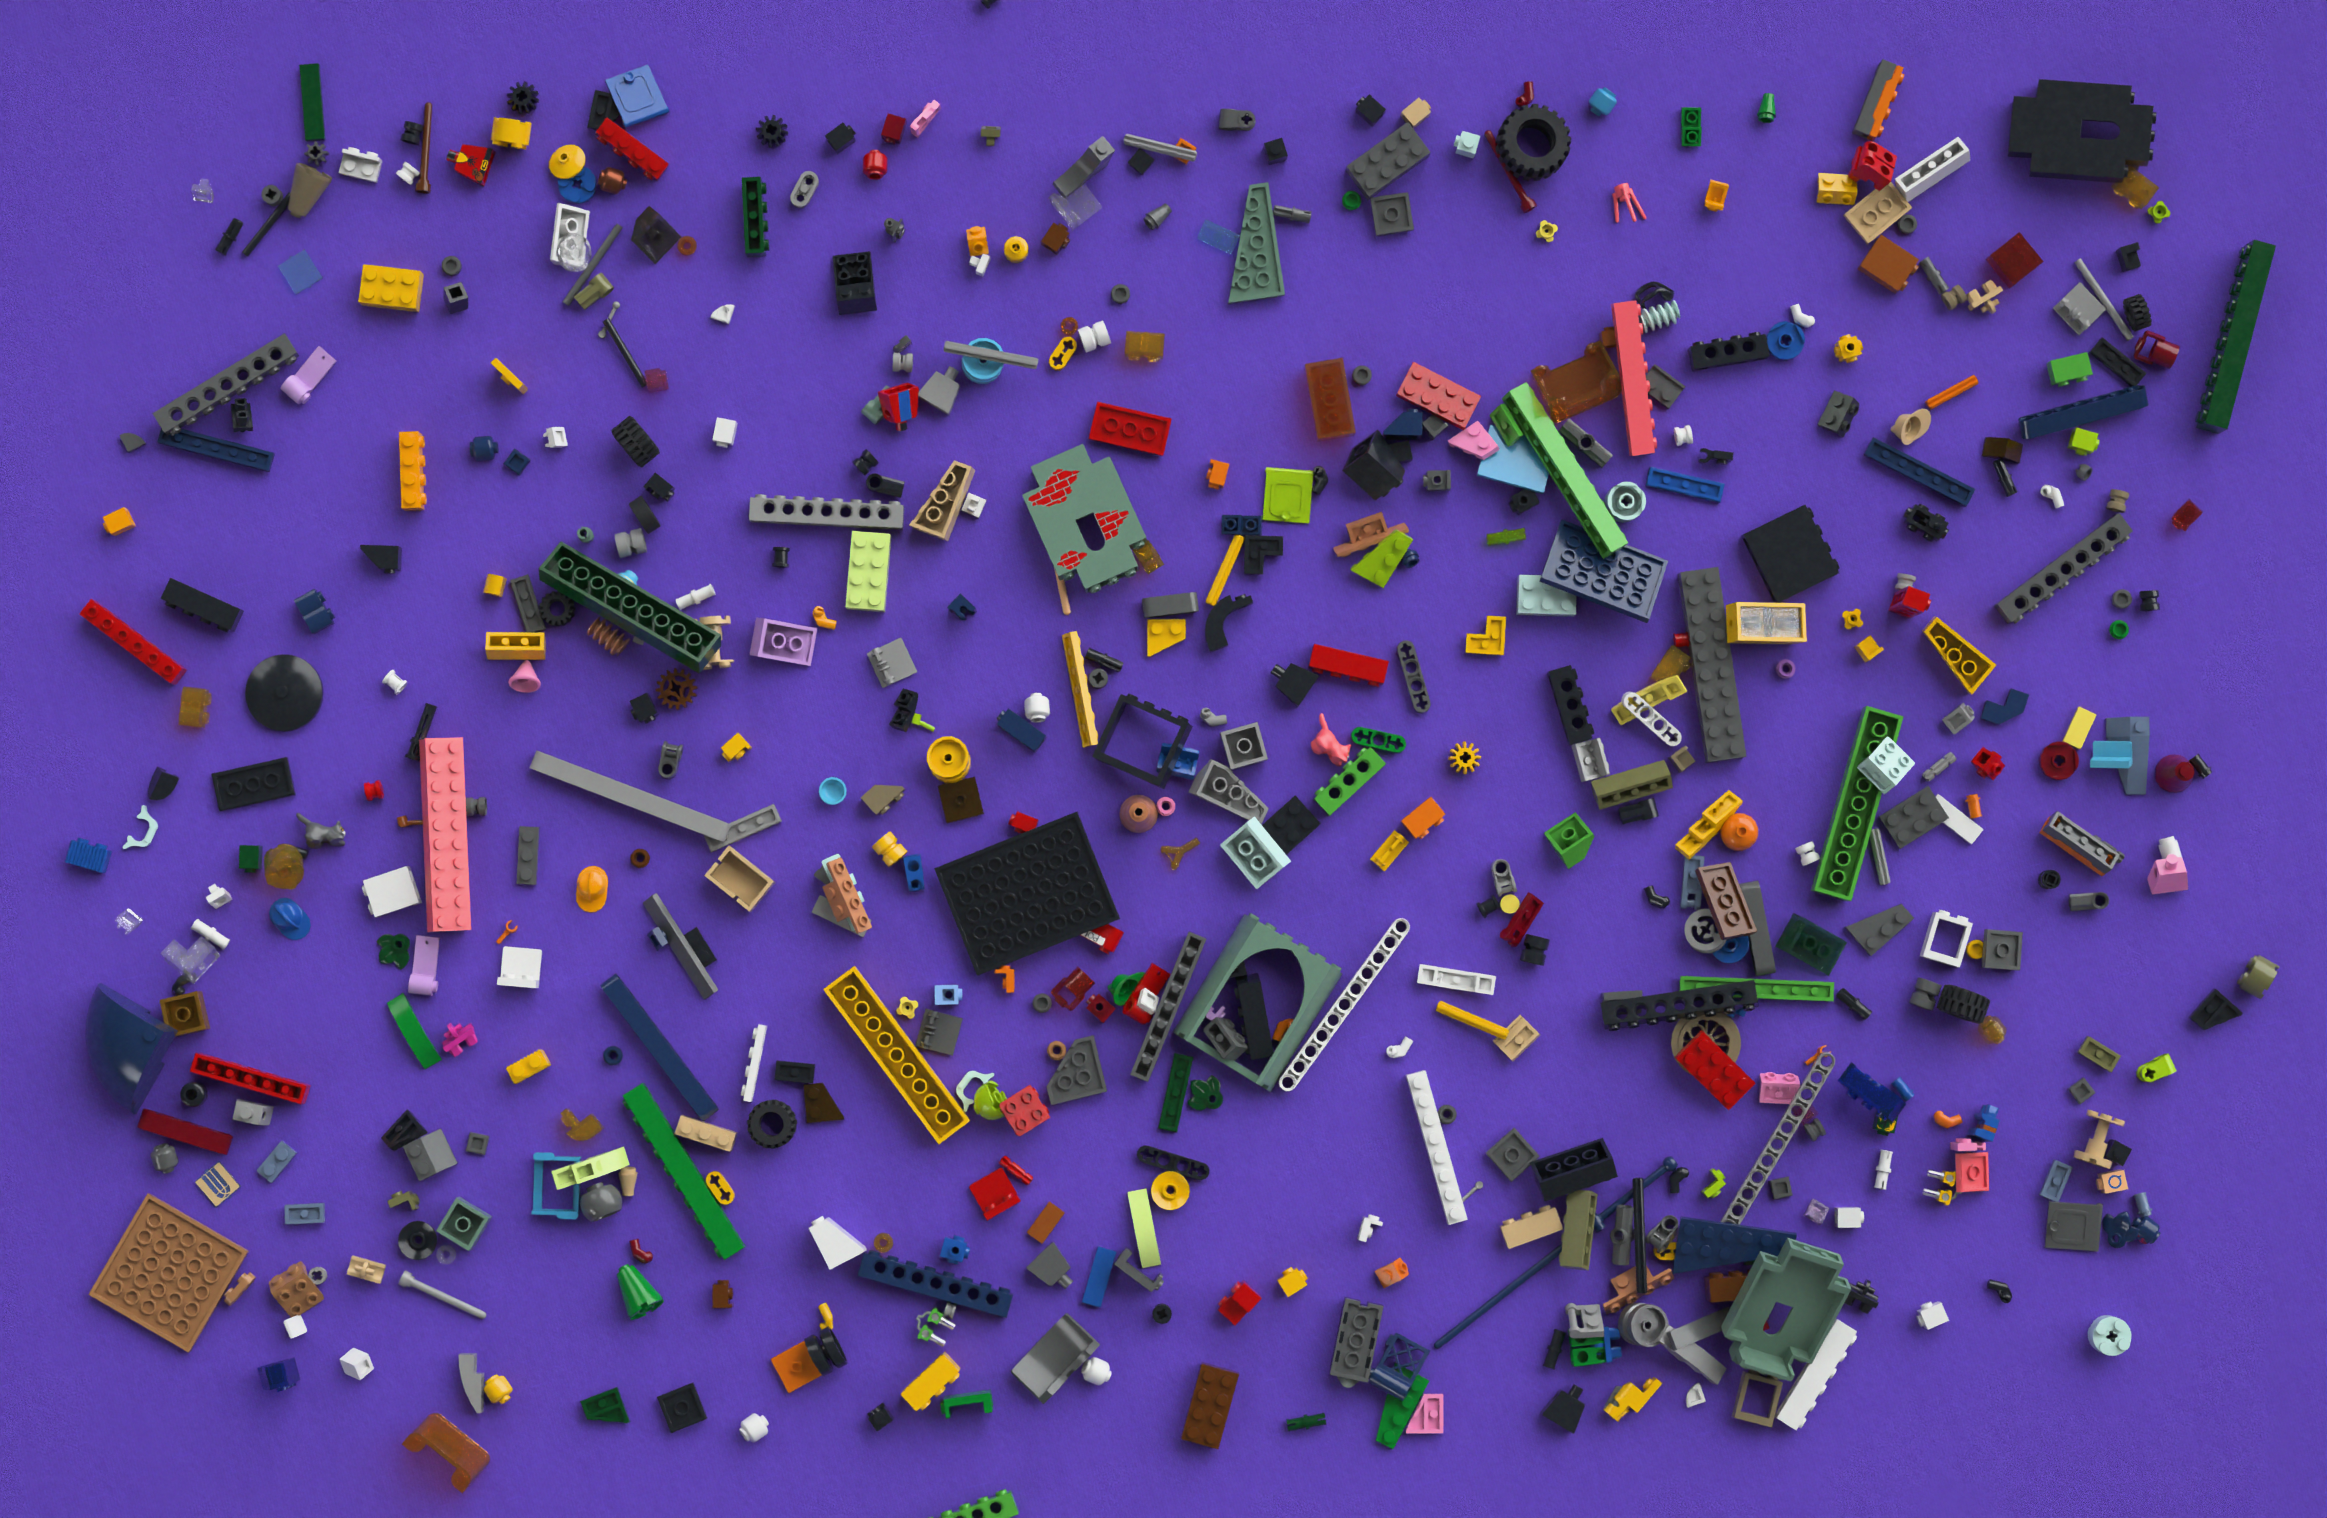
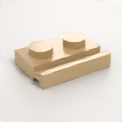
[1493,1015,1540,1062]

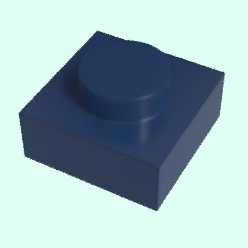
[647,927,668,951]

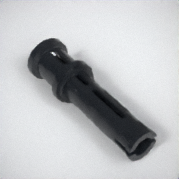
[404,703,437,762]

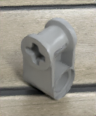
[1491,859,1517,897]

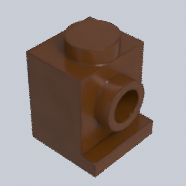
[712,1280,734,1308]

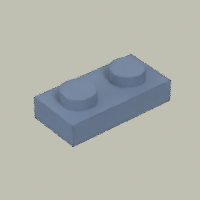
[257,1141,297,1183]
[2039,1159,2073,1202]
[284,1203,325,1224]

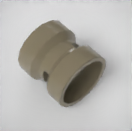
[1941,284,1967,311]
[2106,489,2129,513]

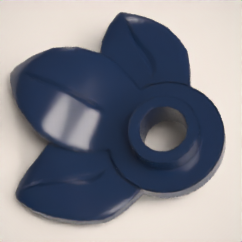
[2103,1211,2139,1248]

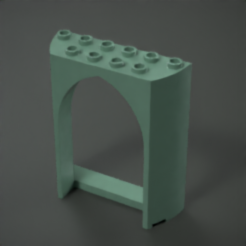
[1173,913,1342,1092]

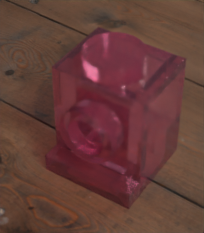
[645,368,669,393]

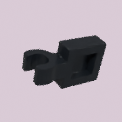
[1698,448,1734,465]

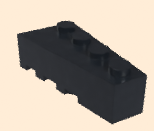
[1234,973,1273,1060]

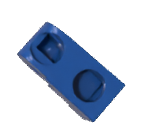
[903,854,925,892]

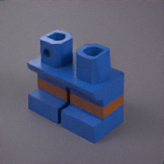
[1967,1104,2000,1142]

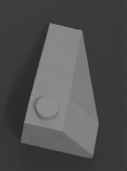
[1189,759,1269,824]

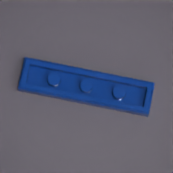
[1645,467,1725,503]

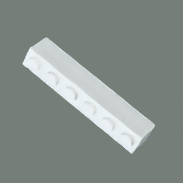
[1775,1319,1857,1430]

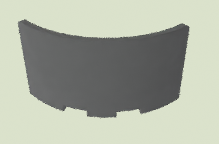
[1011,1313,1100,1404]

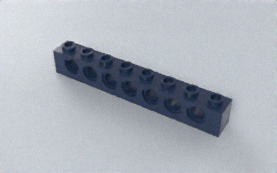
[858,1250,1013,1318]

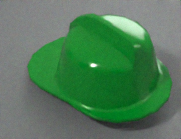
[1108,972,1145,1006]

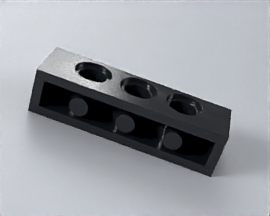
[1688,332,1769,371]
[1547,665,1594,746]

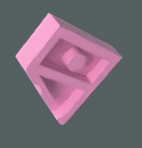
[910,100,941,138]
[1448,421,1500,460]
[1406,1394,1443,1433]

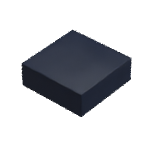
[503,448,531,476]

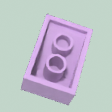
[750,617,817,666]

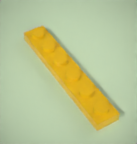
[1062,631,1098,748]

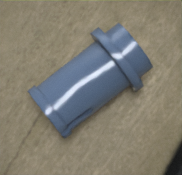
[2133,1192,2152,1217]

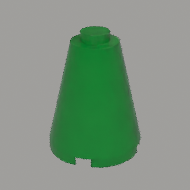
[617,1264,664,1320]

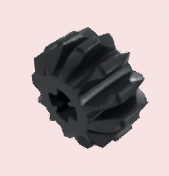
[507,81,539,114]
[756,115,789,148]

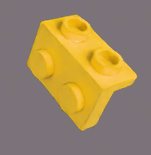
[1817,173,1857,205]

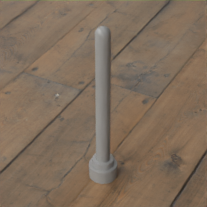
[399,1270,486,1319]

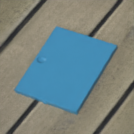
[1477,425,1549,494]

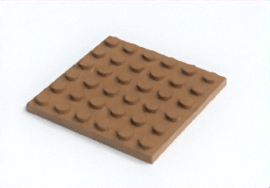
[88,1193,249,1353]

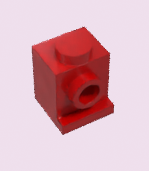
[1008,811,1039,834]

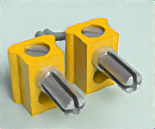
[1923,1170,1962,1205]

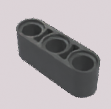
[1142,592,1199,618]

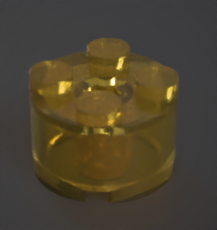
[264,844,304,890]

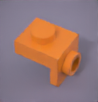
[1375,1258,1409,1288]

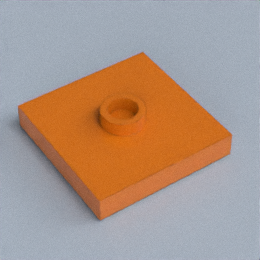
[771,1341,822,1393]

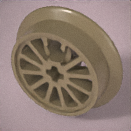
[1671,1012,1741,1075]

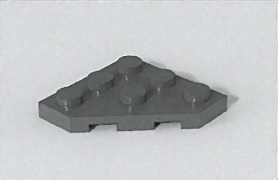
[1047,1035,1107,1105]

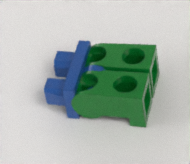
[1568,1326,1622,1367]

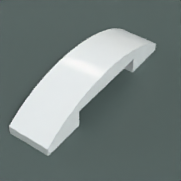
[1417,964,1496,995]

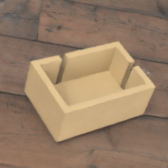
[704,846,775,912]

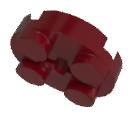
[2039,742,2079,780]

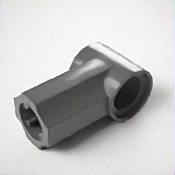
[2068,892,2109,911]

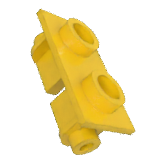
[1370,830,1409,871]

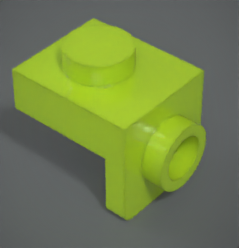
[1701,1168,1726,1198]

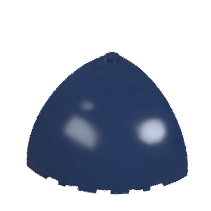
[86,983,178,1114]

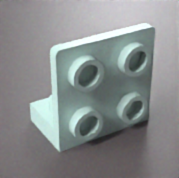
[1857,737,1915,794]

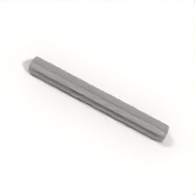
[943,341,1038,369]

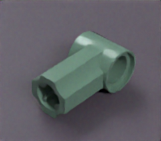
[861,385,890,425]

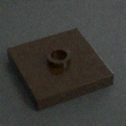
[938,777,984,823]

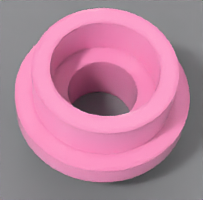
[1156,797,1175,816]

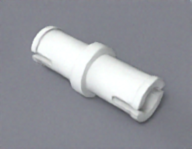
[675,584,716,610]
[191,919,230,950]
[1874,1150,1893,1190]

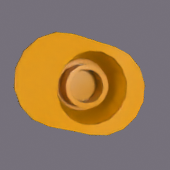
[576,866,608,912]

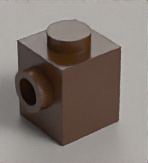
[1041,222,1070,255]

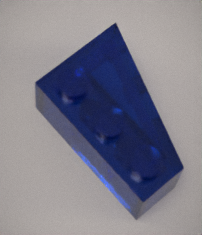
[1838,1062,1906,1122]
[257,1357,301,1392]

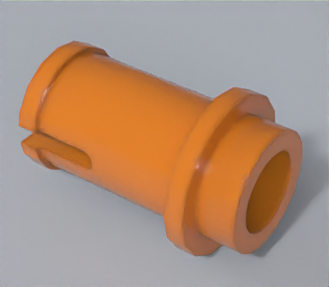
[1965,794,1982,818]

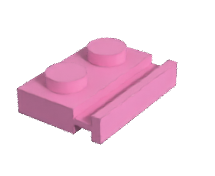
[1950,1138,1986,1151]

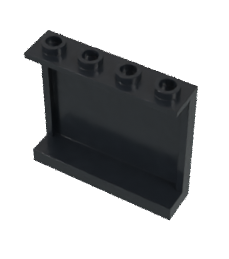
[1741,504,1840,603]

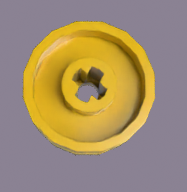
[927,736,971,783]

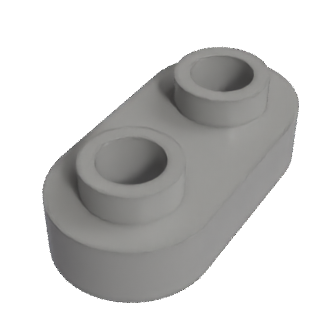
[790,171,819,208]

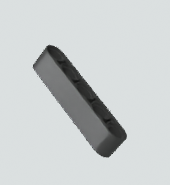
[1739,880,1776,976]

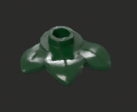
[377,934,410,969]
[1188,1075,1223,1111]

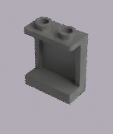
[1114,1247,1164,1292]

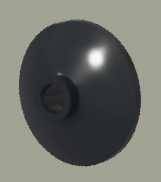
[398,1221,437,1260]

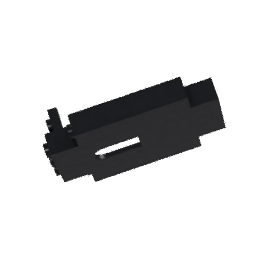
[2008,79,2157,183]

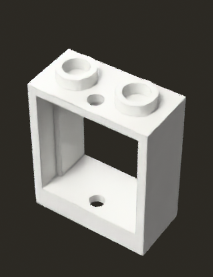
[1920,910,1973,968]

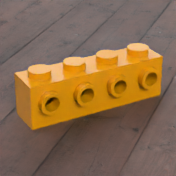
[399,431,427,511]

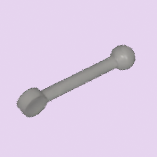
[598,301,620,338]
[1462,1181,1483,1202]

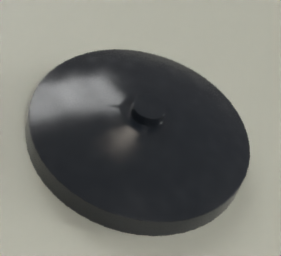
[245,654,323,731]

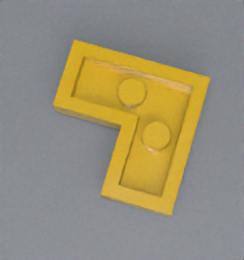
[1465,616,1506,655]

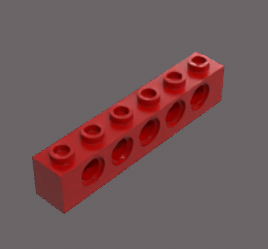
[79,599,187,685]
[190,1053,311,1104]

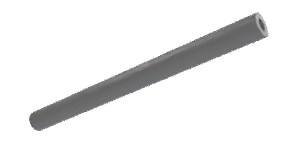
[2074,258,2134,341]

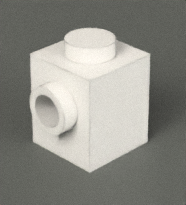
[1916,1301,1949,1330]

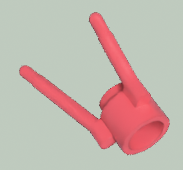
[1612,183,1646,223]

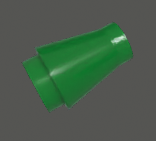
[1757,93,1776,123]

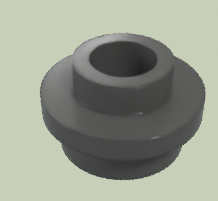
[1437,1105,1457,1124]

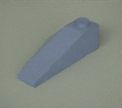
[2106,717,2150,795]

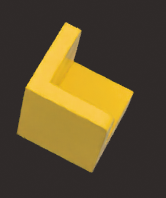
[1854,635,1884,662]

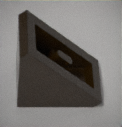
[1982,437,2023,464]

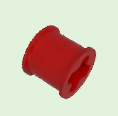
[1673,632,1689,649]

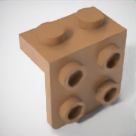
[269,1261,324,1318]

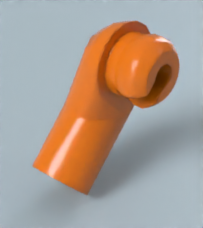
[1933,1111,1963,1128]

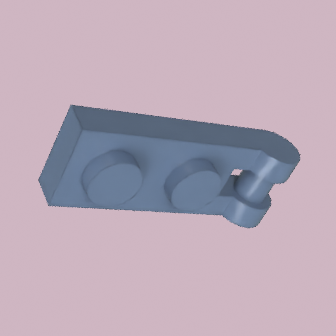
[1680,855,1705,910]

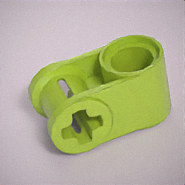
[2136,1053,2177,1082]

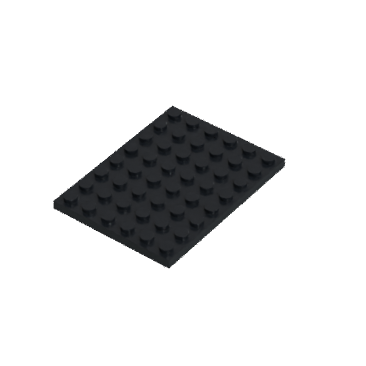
[934,811,1120,976]

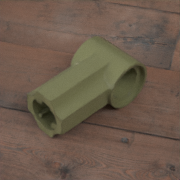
[574,273,614,310]

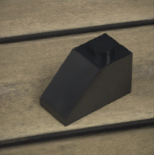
[360,545,402,574]

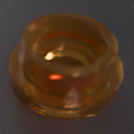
[677,236,697,255]

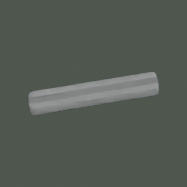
[1870,828,1891,885]

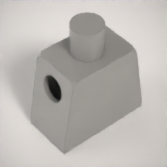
[918,366,960,415]
[233,1099,274,1125]

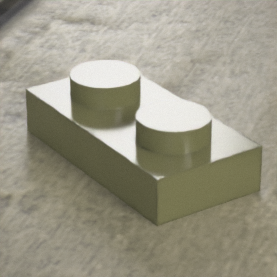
[2077,1036,2121,1072]

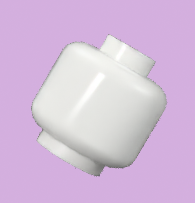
[1024,693,1050,723]
[1081,1357,1111,1385]
[739,1413,769,1442]

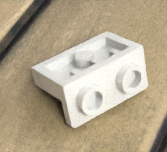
[339,147,382,183]

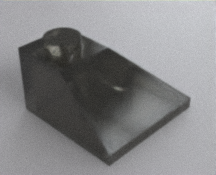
[631,206,681,264]

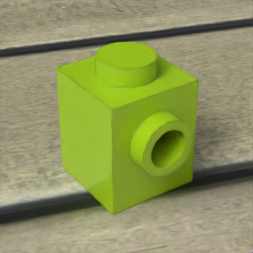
[2067,427,2100,456]

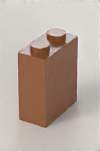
[1857,235,1919,294]

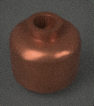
[598,167,627,194]

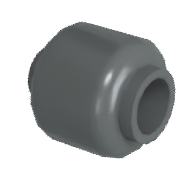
[150,1143,179,1173]

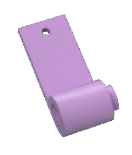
[280,346,337,404]
[408,935,440,996]

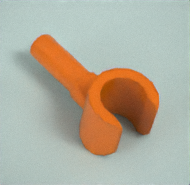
[496,920,518,944]
[1805,1045,1831,1066]

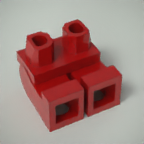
[1848,141,1897,191]

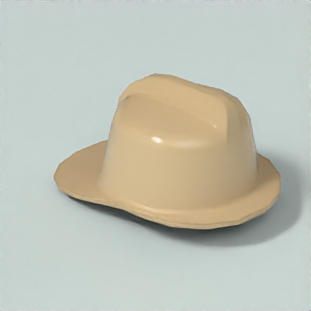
[1891,408,1931,445]

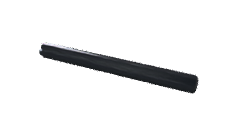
[1632,1178,1647,1293]

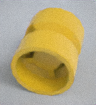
[872,831,908,867]

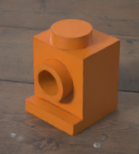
[1206,459,1229,490]

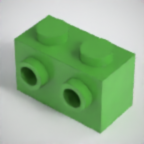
[2046,352,2093,387]

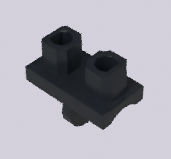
[231,398,253,432]
[1844,1279,1879,1314]

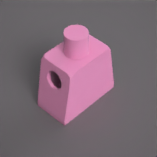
[2147,854,2188,894]

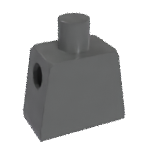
[1026,1241,1073,1289]

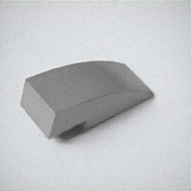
[459,1353,484,1413]

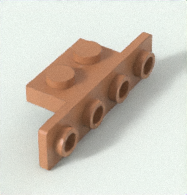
[1333,512,1409,557]
[822,857,872,934]
[1603,1266,1674,1315]

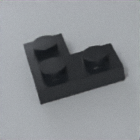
[1244,535,1283,575]

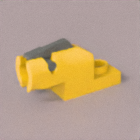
[1603,1377,1662,1422]

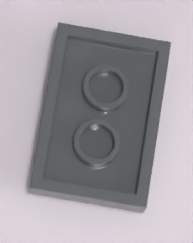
[1879,786,1949,849]

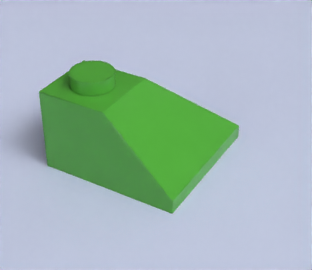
[1544,812,1594,869]

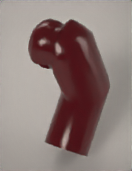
[1515,81,1534,108]
[629,1239,653,1264]

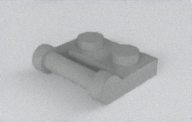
[1565,1303,1604,1338]

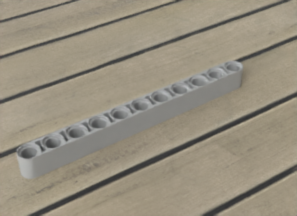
[530,750,731,842]
[1720,1052,1835,1225]

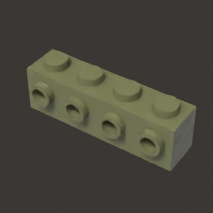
[1591,760,1673,810]
[1559,1190,1598,1271]

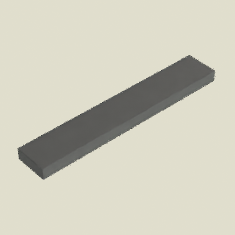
[643,893,718,1000]

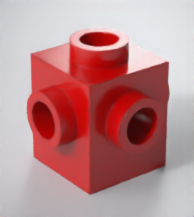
[1971,747,2005,780]

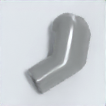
[1200,708,1227,726]

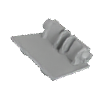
[2053,282,2106,335]
[867,638,917,688]

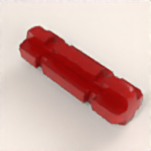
[999,1156,1033,1185]

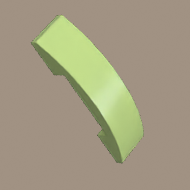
[1128,1188,1161,1268]

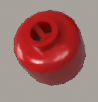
[863,150,887,180]

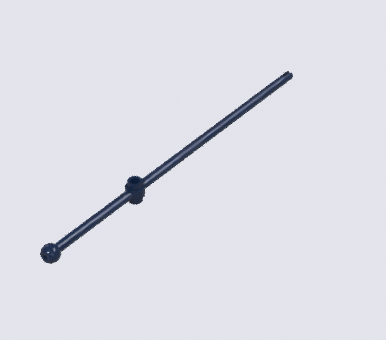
[1434,1156,1678,1349]

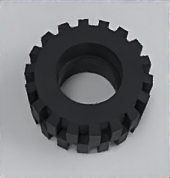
[611,416,660,467]
[1937,985,1990,1024]
[747,1100,797,1149]

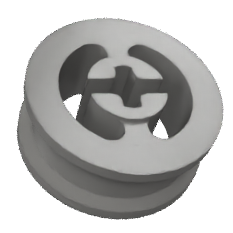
[1684,909,1727,953]

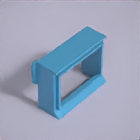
[532,1152,581,1219]

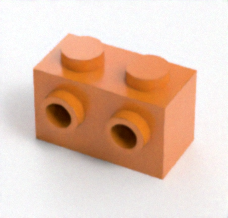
[1400,797,1445,839]

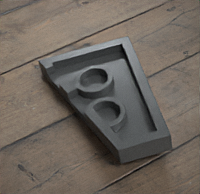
[1845,904,1914,956]

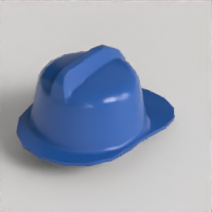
[269,898,311,940]

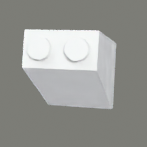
[809,1216,867,1269]

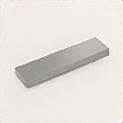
[704,804,782,852]

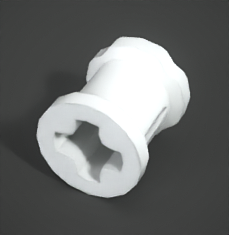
[382,670,408,695]

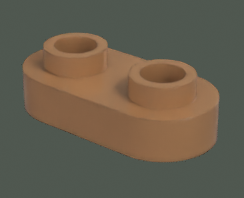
[224,1272,256,1306]

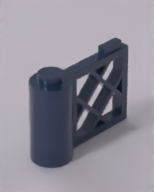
[1369,1333,1430,1401]

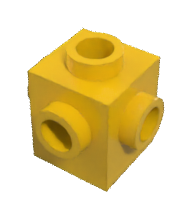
[1834,334,1863,363]

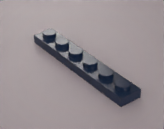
[157,428,275,472]
[1864,437,1975,507]

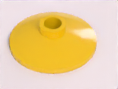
[549,145,586,179]
[1151,1171,1190,1210]

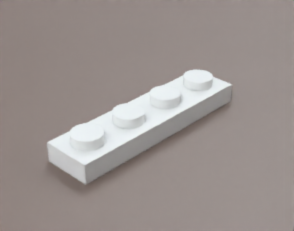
[741,1024,767,1102]

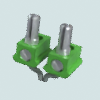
[916,1307,956,1347]

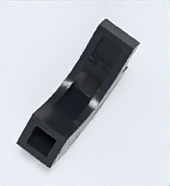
[1205,594,1253,653]

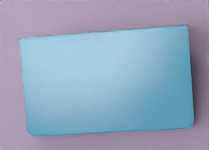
[2090,741,2133,769]

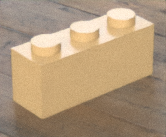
[675,1115,738,1152]
[1499,1205,1563,1249]

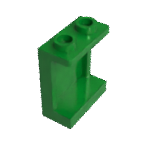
[940,1389,994,1419]

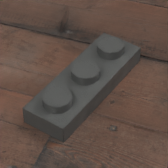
[517,826,540,885]

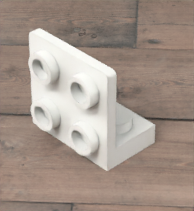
[497,946,542,988]

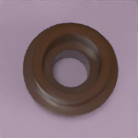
[630,849,650,868]

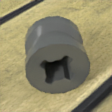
[262,185,283,206]
[1089,669,1108,689]
[1803,1118,1826,1142]

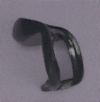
[1635,282,1674,309]

